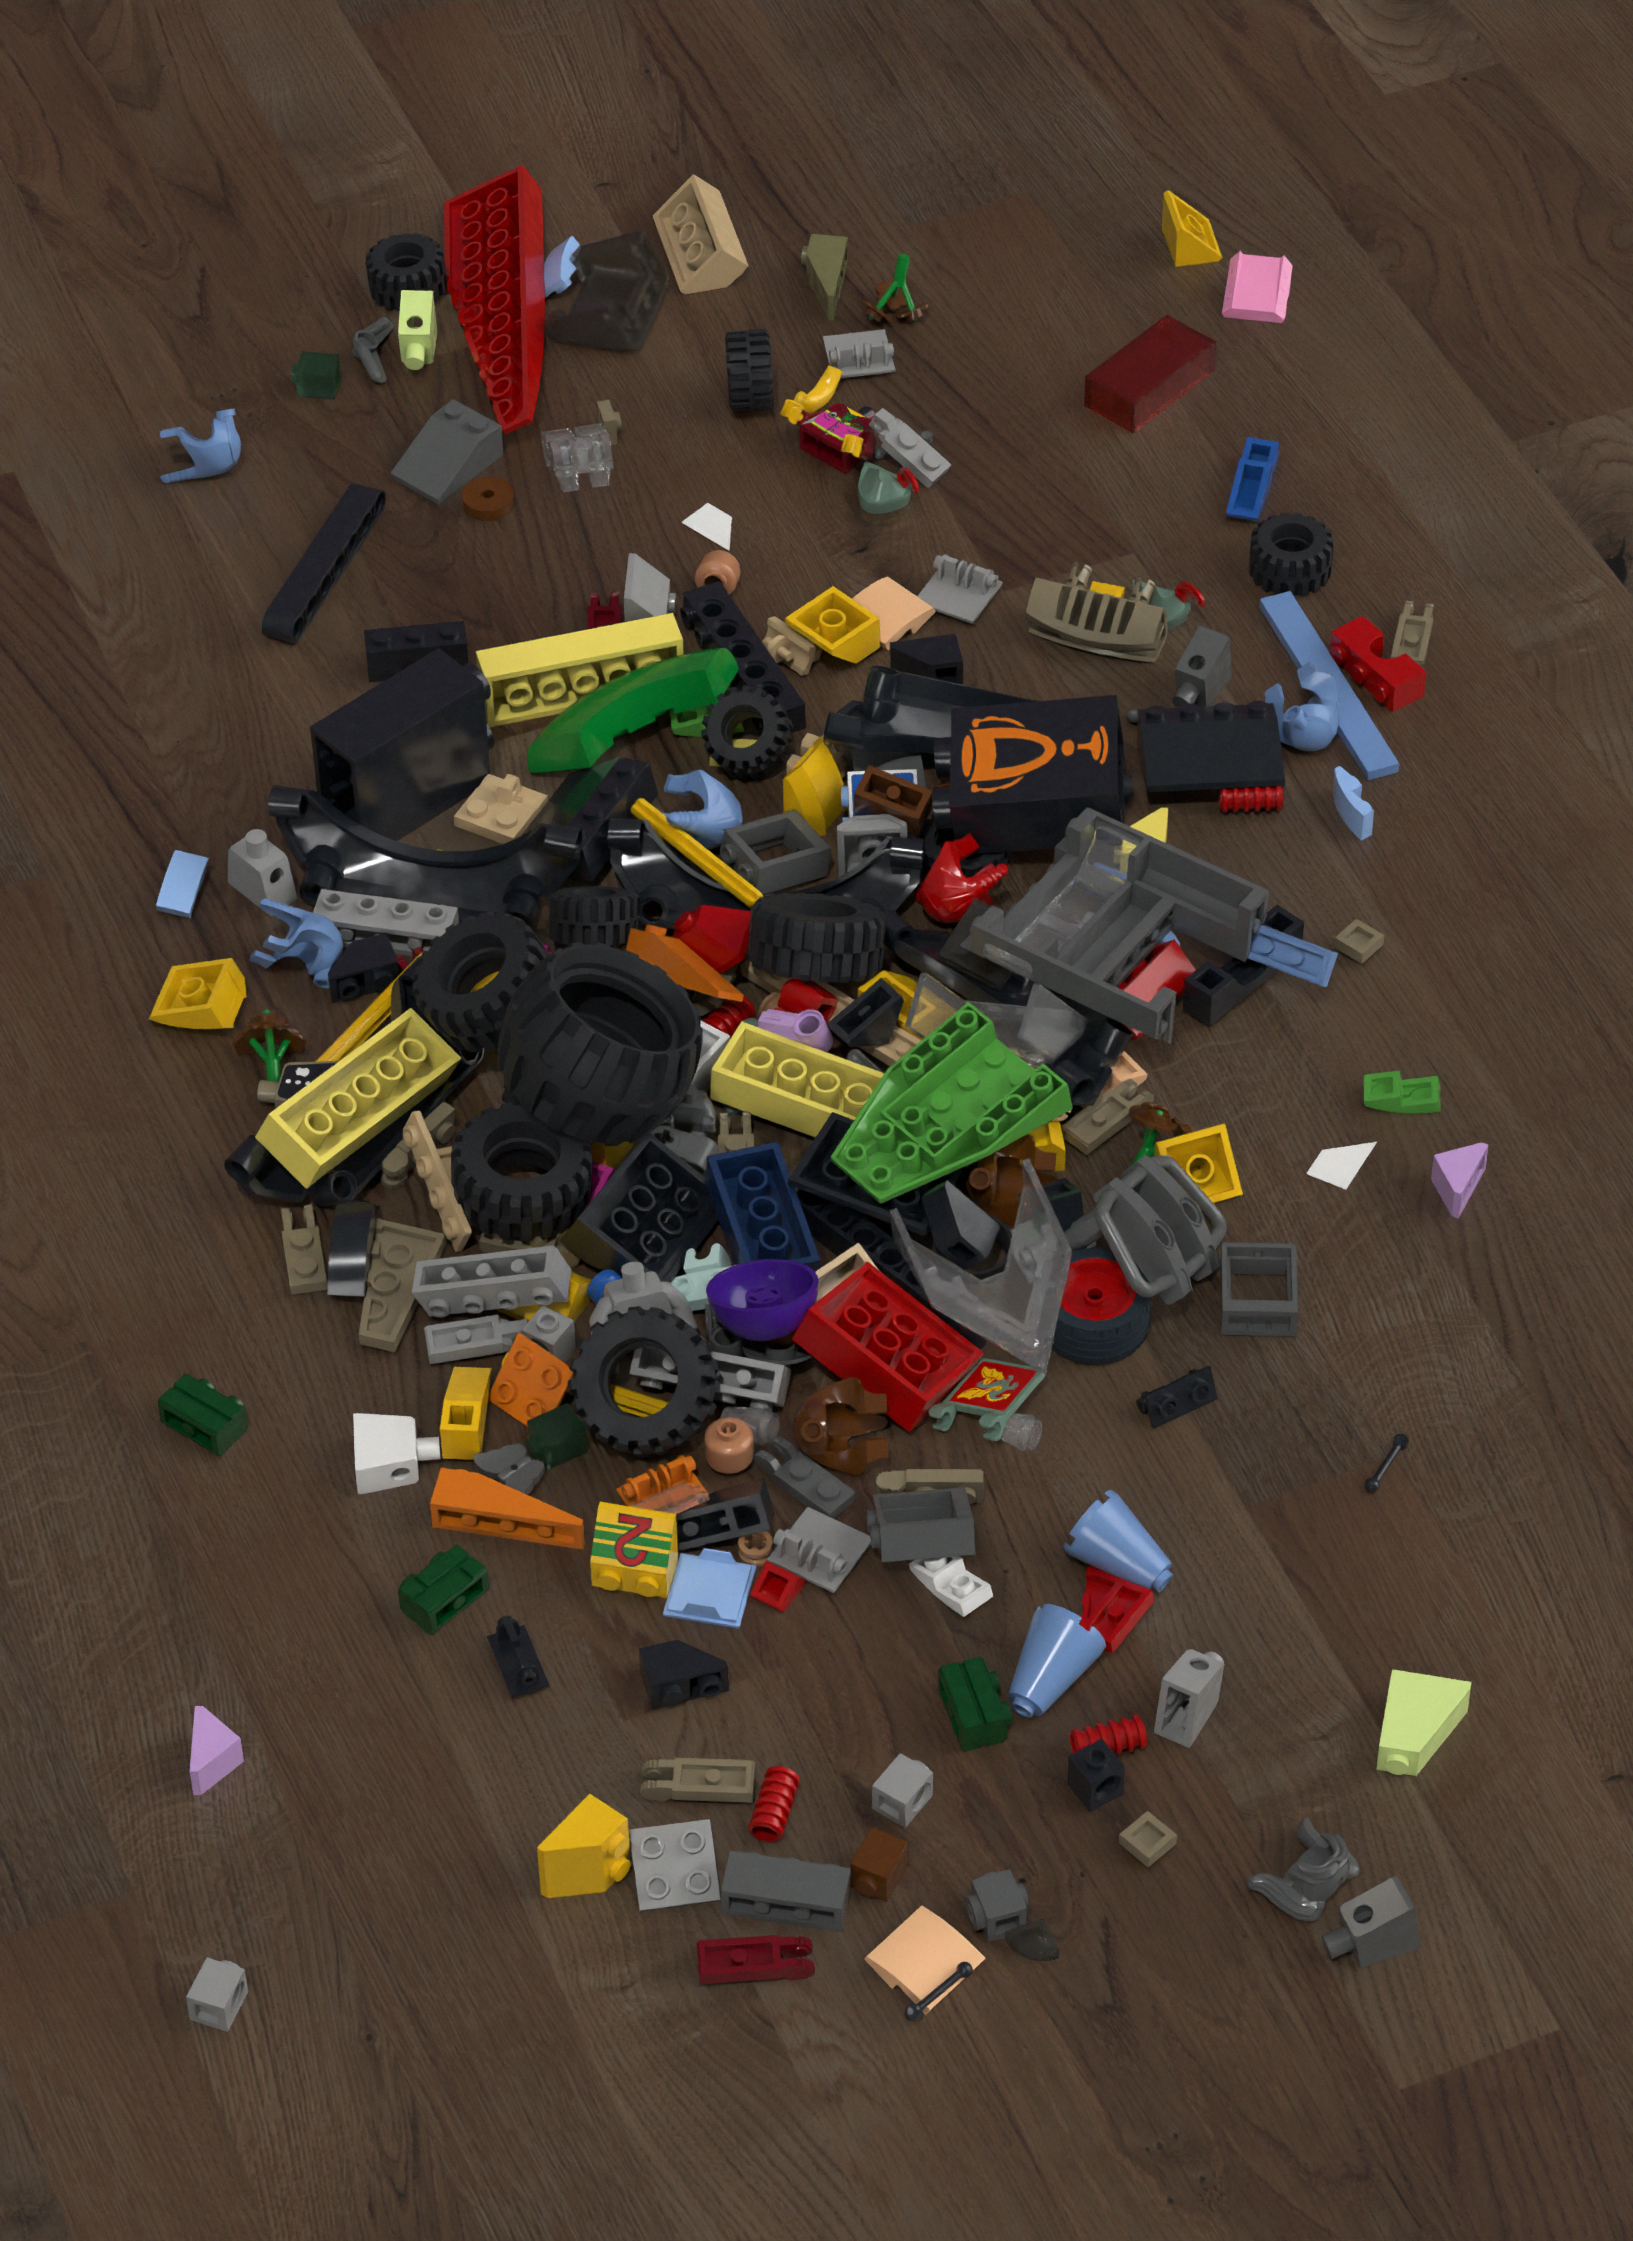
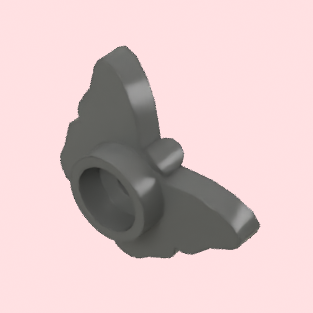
[474,1443,545,1494]

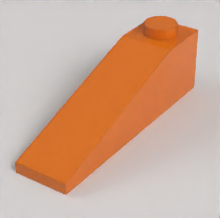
[625,924,744,1002]
[430,1468,585,1550]

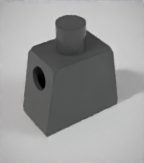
[1172,625,1232,707]
[1321,1876,1422,1967]

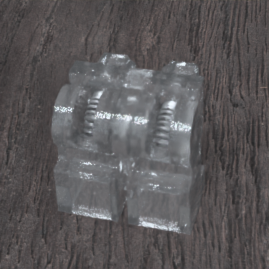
[541,423,614,492]

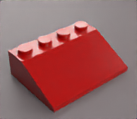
[792,1261,984,1432]

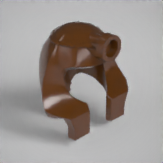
[965,1134,1058,1227]
[793,1377,889,1476]

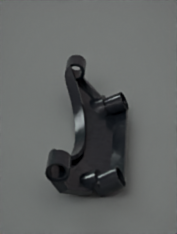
[823,665,1133,806]
[268,785,583,929]
[608,818,925,929]
[883,908,1133,1106]
[224,956,484,1207]

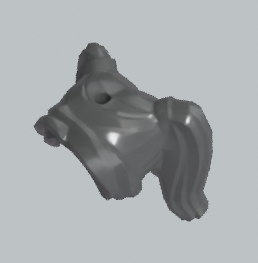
[1247,1817,1360,1922]

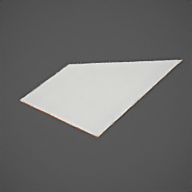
[681,503,732,551]
[1306,1142,1377,1190]

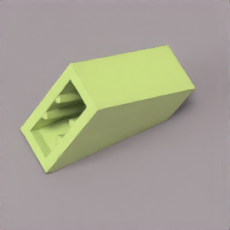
[1376,1669,1472,1776]

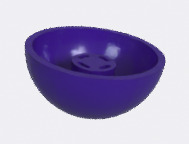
[706,1259,819,1341]

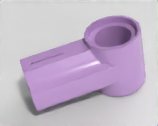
[758,1009,833,1052]

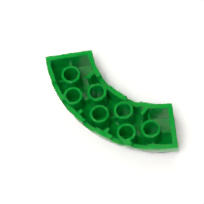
[526,648,739,773]

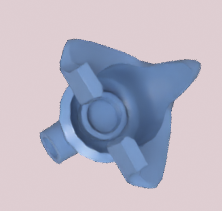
[160,408,241,484]
[1265,661,1339,751]
[661,770,743,852]
[249,898,343,989]

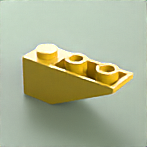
[440,1367,492,1460]

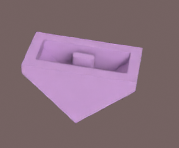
[1431,1142,1488,1219]
[189,1706,244,1795]

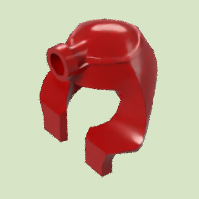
[914,833,1009,924]

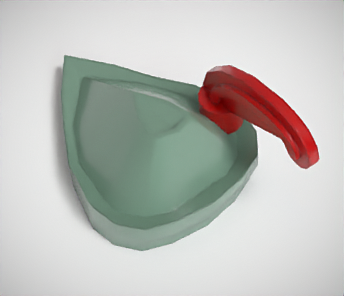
[858,461,919,514]
[1132,580,1205,630]

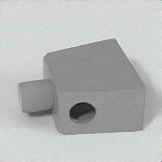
[228,829,297,916]
[1154,1649,1224,1748]

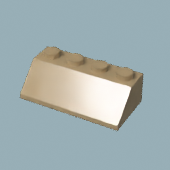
[653,174,748,294]

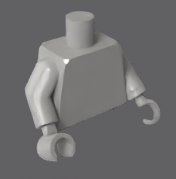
[589,1262,708,1375]

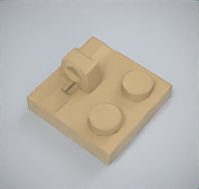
[454,774,548,844]

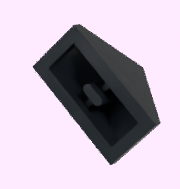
[827,978,904,1047]

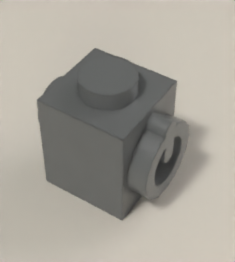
[964,1869,1029,1942]

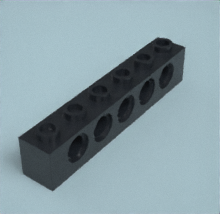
[680,581,806,733]

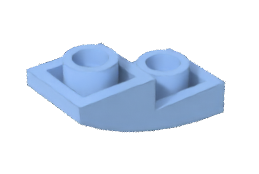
[544,236,580,298]
[1333,766,1374,841]
[156,850,209,918]

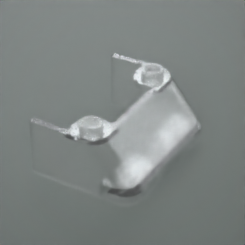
[905,973,1088,1067]

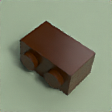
[854,765,933,838]

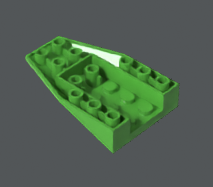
[831,1002,1073,1204]

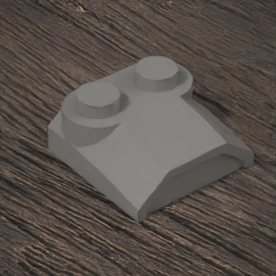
[837,814,907,877]

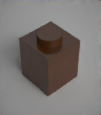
[850,1827,908,1902]

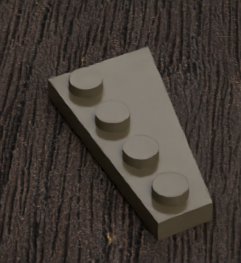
[358,1218,447,1352]

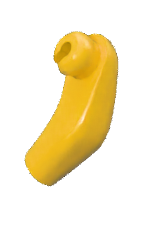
[794,365,843,413]

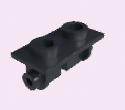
[1136,1366,1218,1429]
[487,1616,549,1698]

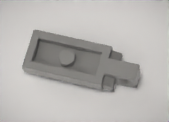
[869,408,952,488]
[424,1315,528,1364]

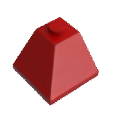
[673,905,751,992]

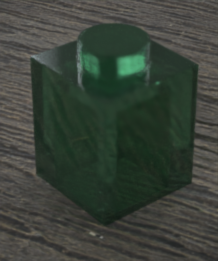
[291,351,342,400]
[525,1403,587,1470]

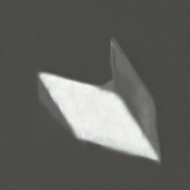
[890,1158,1072,1375]

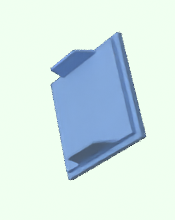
[663,1548,756,1629]

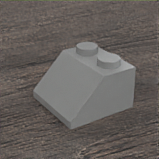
[624,553,677,622]

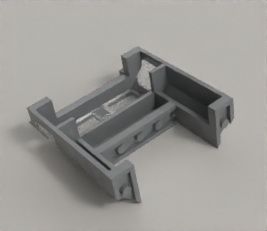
[959,807,1269,1044]

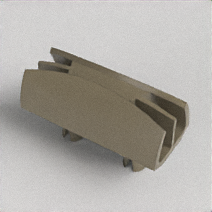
[1026,562,1168,663]

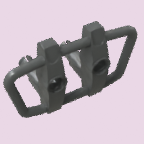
[1048,1155,1227,1305]

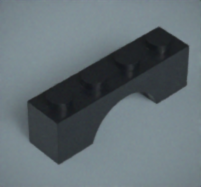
[1183,905,1304,1027]

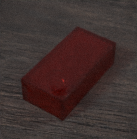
[1084,315,1216,433]

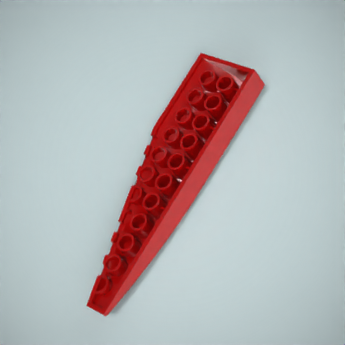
[444,164,545,434]

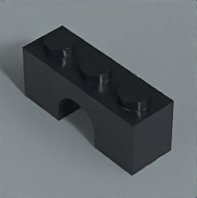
[364,621,468,682]

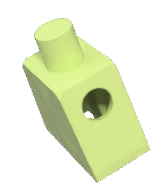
[398,290,437,370]

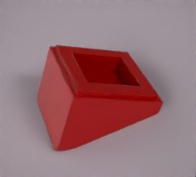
[749,1561,806,1613]

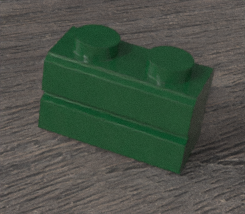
[157,1373,248,1456]
[398,1544,489,1635]
[938,1657,1012,1752]

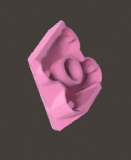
[1222,250,1293,323]

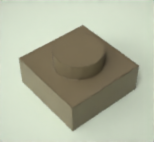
[597,400,622,446]
[1334,919,1384,964]
[1119,1811,1177,1867]

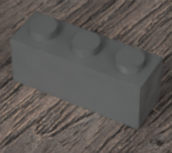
[720,1851,851,1932]

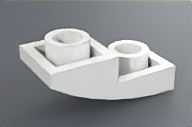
[909,1556,993,1617]

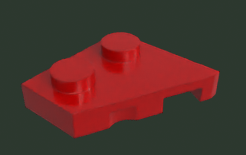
[1079,1566,1154,1654]

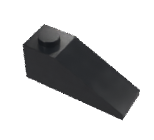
[664,1478,775,1551]

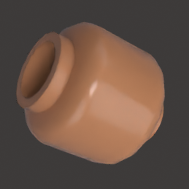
[695,550,741,595]
[704,1417,754,1474]

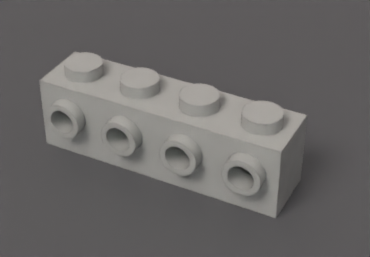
[313,889,459,956]
[412,1245,572,1317]
[629,1346,791,1412]

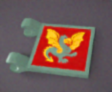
[929,1357,1046,1441]

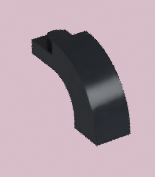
[327,1200,380,1297]

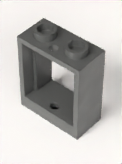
[720,810,831,894]
[1220,1242,1298,1337]
[866,1487,975,1562]

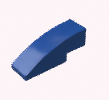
[1226,437,1279,522]

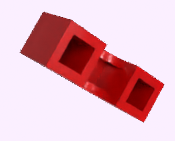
[1329,616,1426,712]

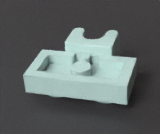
[670,1243,735,1311]

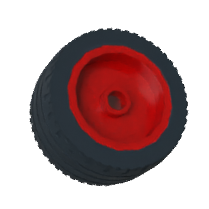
[1038,1248,1152,1365]

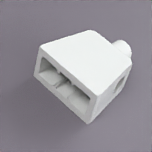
[353,1413,441,1494]

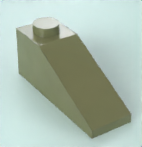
[801,234,848,321]

